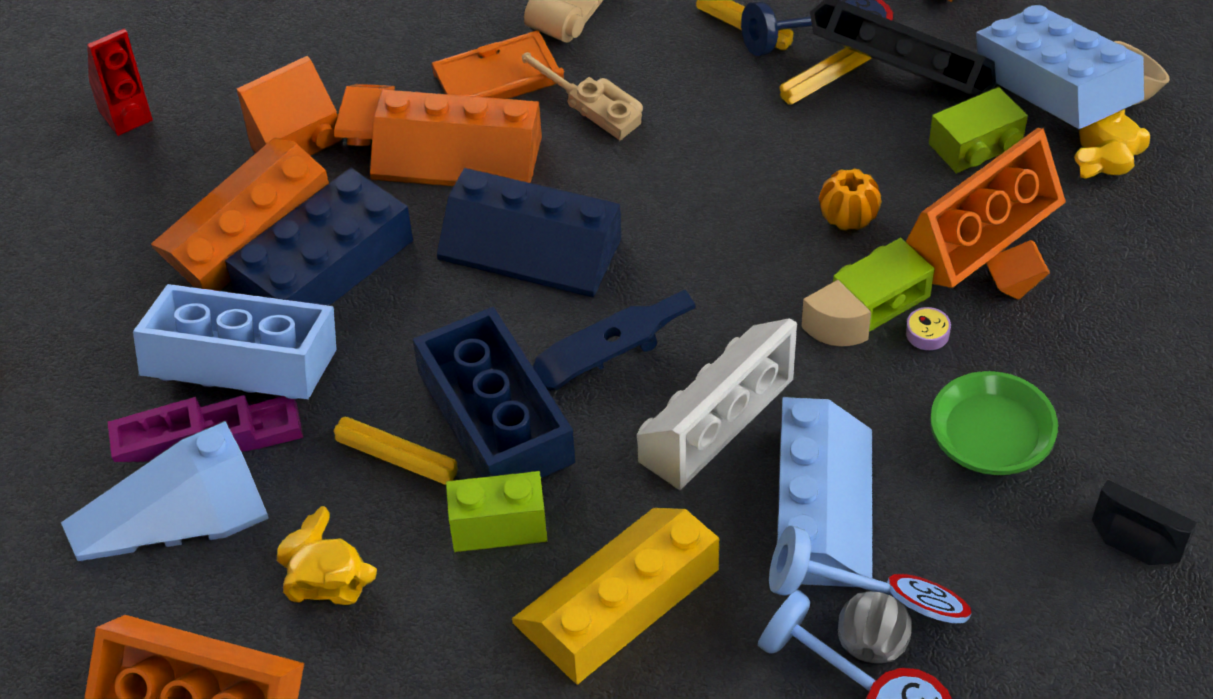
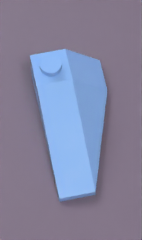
[61,422,269,561]

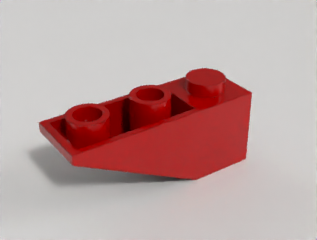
[87,28,153,136]

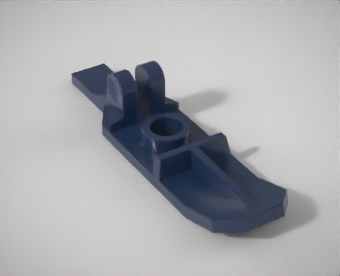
[533,289,696,390]

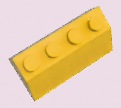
[512,508,719,685]

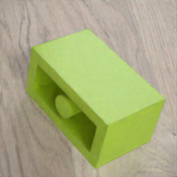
[929,87,1028,174]
[833,237,934,332]
[446,471,548,552]

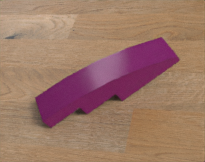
[108,395,303,462]

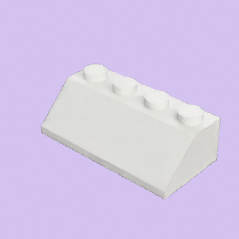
[637,318,797,490]

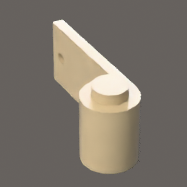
[524,0,603,43]

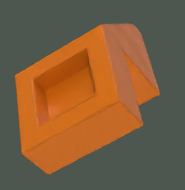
[334,84,395,146]

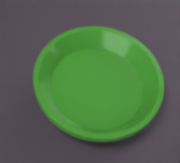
[930,371,1058,475]

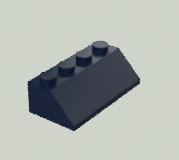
[437,168,622,298]

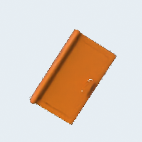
[431,30,564,99]

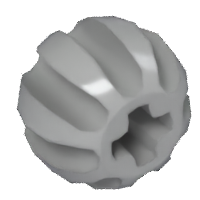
[838,591,912,664]

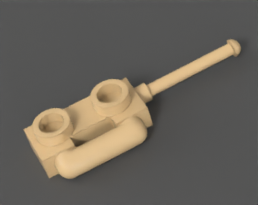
[522,52,643,141]

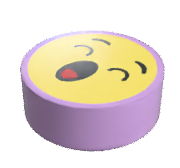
[906,307,951,350]

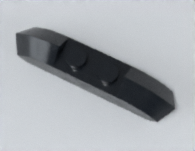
[810,0,996,97]

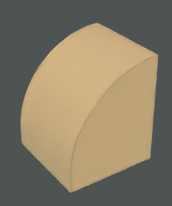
[801,280,871,346]

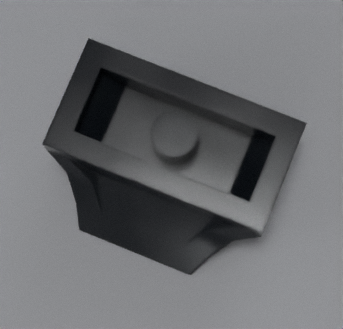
[1092,479,1197,565]

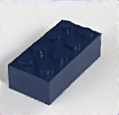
[225,168,413,306]
[413,306,575,478]

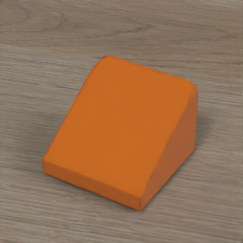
[986,240,1050,299]

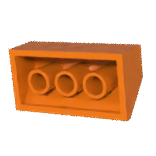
[370,90,542,186]
[906,128,1066,288]
[151,138,329,291]
[84,615,304,699]

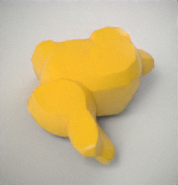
[1074,109,1150,179]
[277,506,377,605]

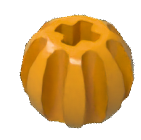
[819,168,882,231]

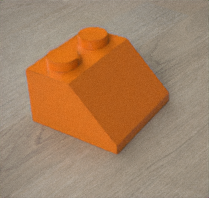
[237,56,342,156]

